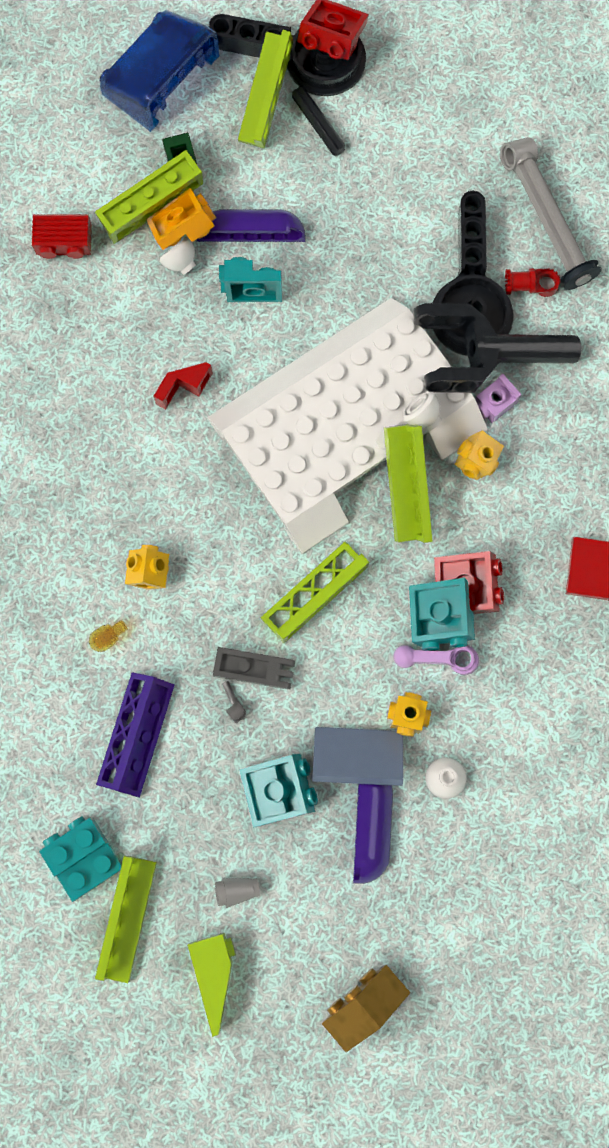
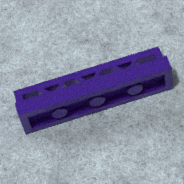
[96,672,175,798]

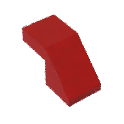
[153,362,213,410]

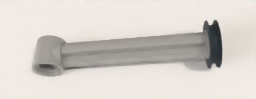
[500,137,602,290]

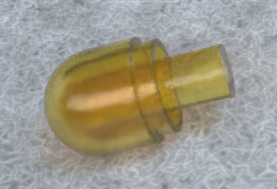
[89,620,128,652]

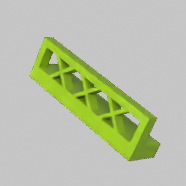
[238,30,294,149]
[95,150,204,244]
[383,424,433,543]
[260,541,369,643]
[95,856,157,984]

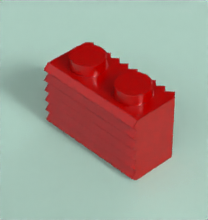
[32,214,92,259]

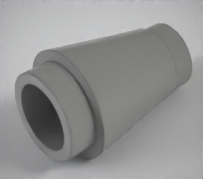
[215,878,260,908]

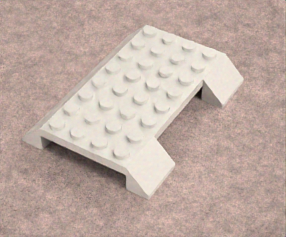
[207,298,488,554]

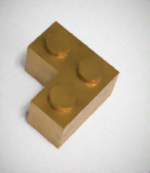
[322,965,411,1052]

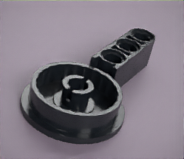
[209,14,366,96]
[433,190,514,356]

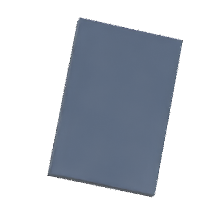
[312,727,403,786]

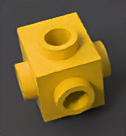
[454,430,504,480]
[125,545,170,590]
[387,692,431,737]

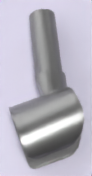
[222,681,246,723]

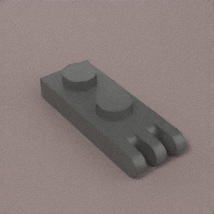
[213,647,295,690]

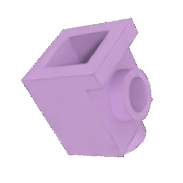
[475,374,522,423]

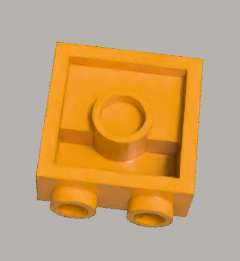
[146,187,216,250]

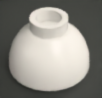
[159,237,196,275]
[403,392,442,431]
[425,757,467,799]

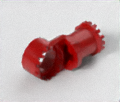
[505,268,560,297]

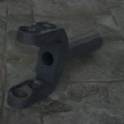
[413,303,582,393]

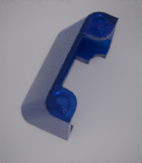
[99,10,220,132]

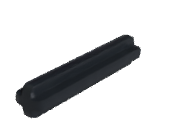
[292,86,345,156]

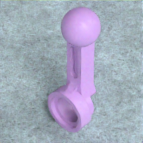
[394,645,479,675]

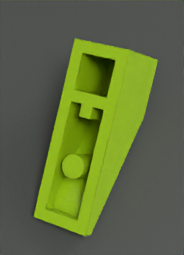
[187,932,236,1037]

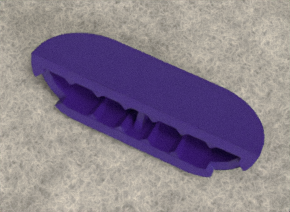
[197,209,306,242]
[353,784,393,884]

